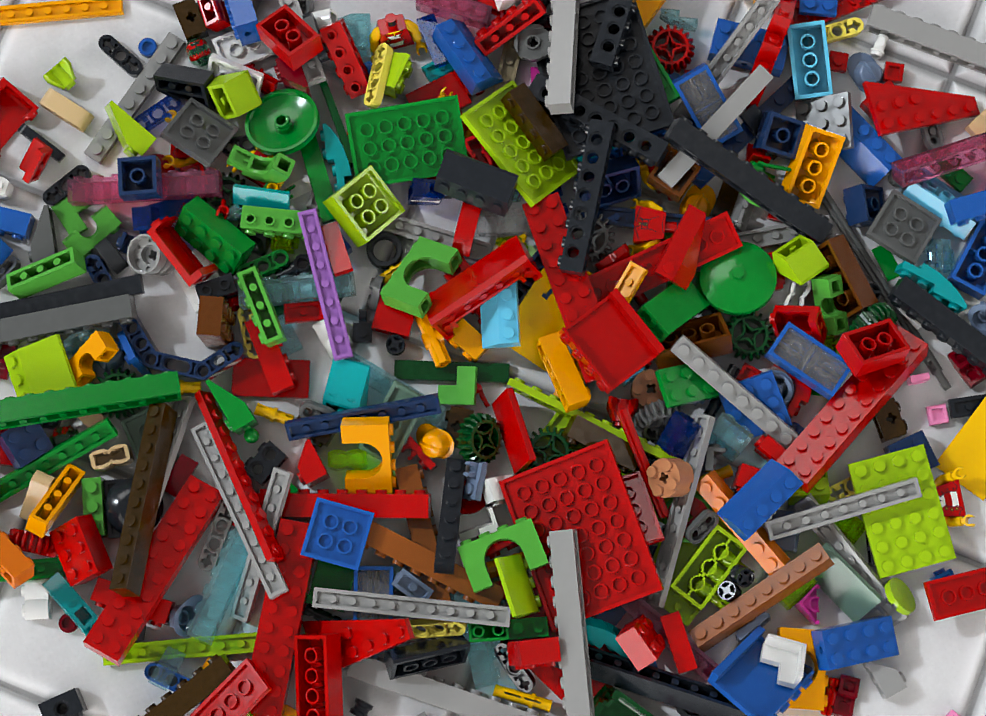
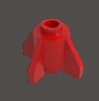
[606,396,639,428]

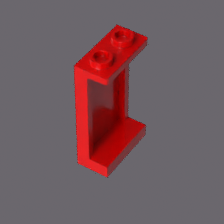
[147,216,219,287]

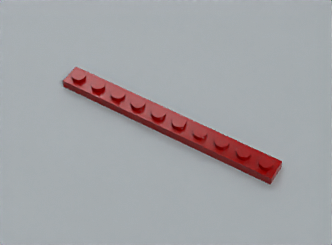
[194,390,284,563]

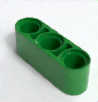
[236,249,291,279]

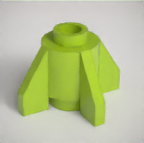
[43,57,76,91]

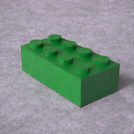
[174,196,256,276]

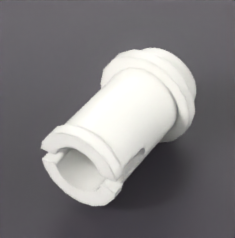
[870,34,889,59]

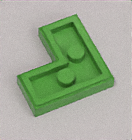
[51,187,94,235]
[438,366,478,406]

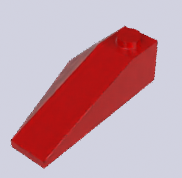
[652,204,706,290]

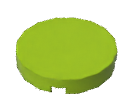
[884,577,916,615]

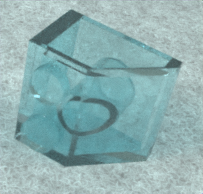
[338,13,371,57]
[709,412,754,462]

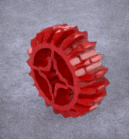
[648,24,695,74]
[8,528,57,558]

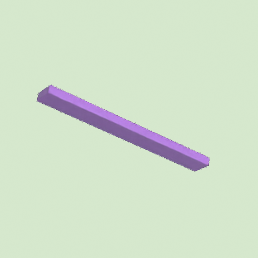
[297,208,354,361]

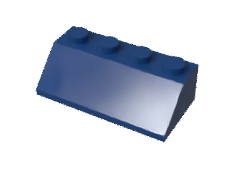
[432,18,504,95]
[839,106,903,186]
[717,459,804,541]

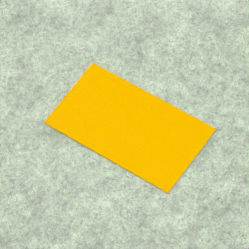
[510,268,592,371]
[936,397,986,500]

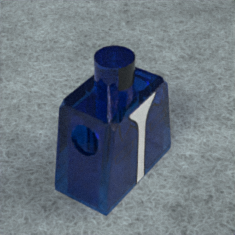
[408,178,452,205]

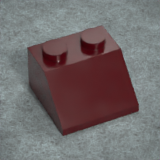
[273,58,312,98]

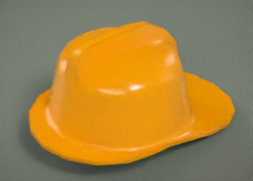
[679,185,716,217]
[416,423,454,459]

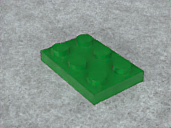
[655,364,719,409]

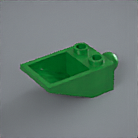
[205,379,259,444]

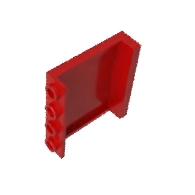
[559,288,665,394]

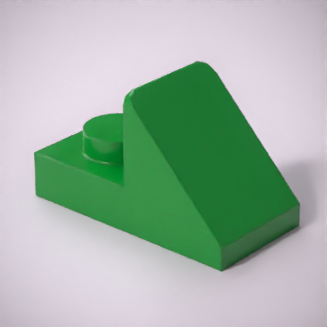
[932,155,974,193]

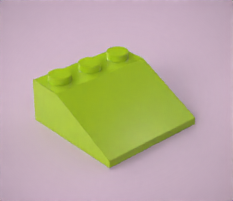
[104,100,157,157]
[323,165,406,248]
[4,334,78,397]
[494,554,542,619]

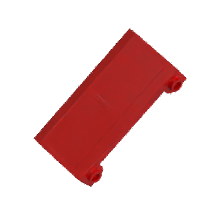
[426,235,543,341]

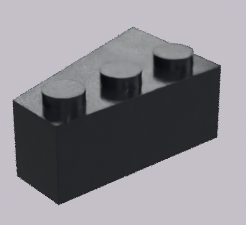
[153,63,216,111]

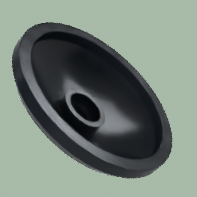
[104,478,164,533]

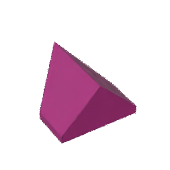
[793,585,820,625]

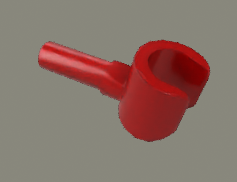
[215,199,229,219]
[476,383,490,408]

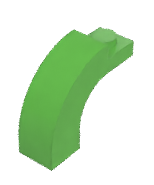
[226,145,296,183]

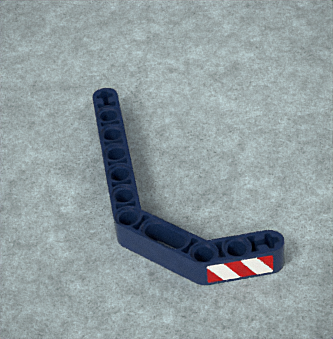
[85,254,247,381]

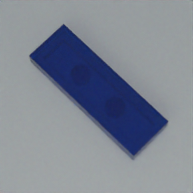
[416,13,450,69]

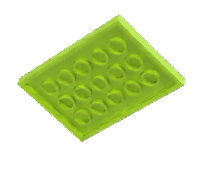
[460,80,578,208]
[847,444,956,579]

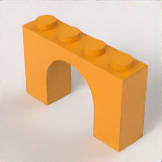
[340,416,397,493]
[777,627,829,711]

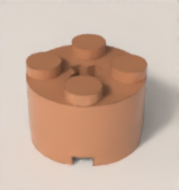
[630,369,664,408]
[647,458,694,498]

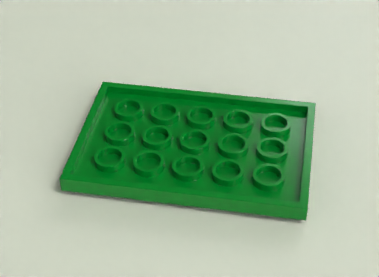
[345,95,468,185]

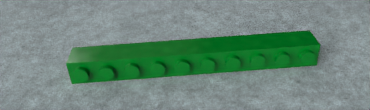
[0,371,182,430]

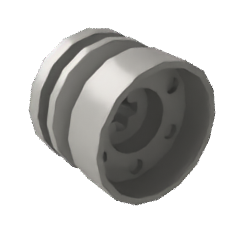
[127,234,175,276]

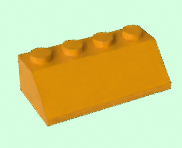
[781,123,846,209]

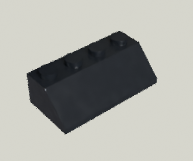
[434,149,519,217]
[384,635,471,680]

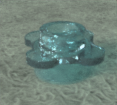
[227,204,242,221]

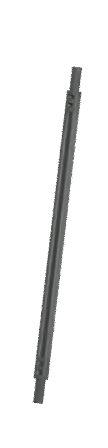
[822,189,952,391]

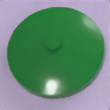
[245,89,320,156]
[700,241,777,316]

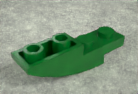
[468,616,549,643]

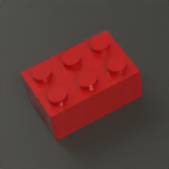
[256,4,324,71]
[835,318,911,378]
[49,514,113,587]
[506,637,561,669]

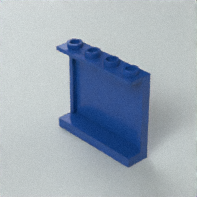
[707,625,815,716]

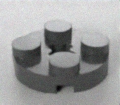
[514,24,551,62]

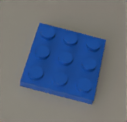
[718,370,792,443]
[300,497,375,571]

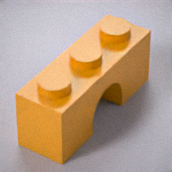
[69,330,120,387]

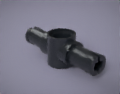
[275,254,311,283]

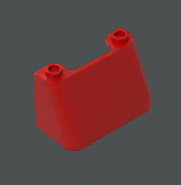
[0,77,39,157]

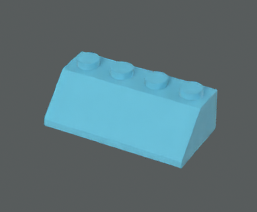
[787,20,833,100]
[902,167,977,240]
[480,281,521,349]

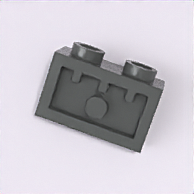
[701,444,726,473]

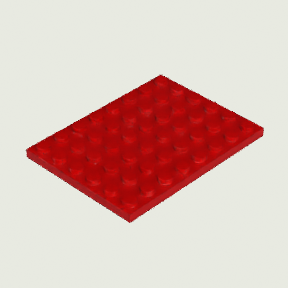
[499,439,664,631]

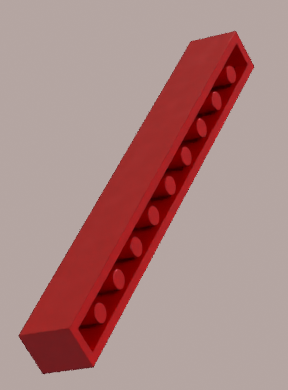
[256,489,431,518]

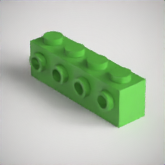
[240,205,321,241]
[6,247,87,299]
[237,266,287,348]

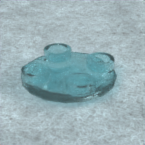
[63,330,94,356]

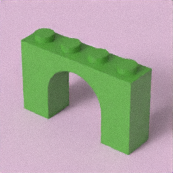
[380,236,462,319]
[457,517,549,593]

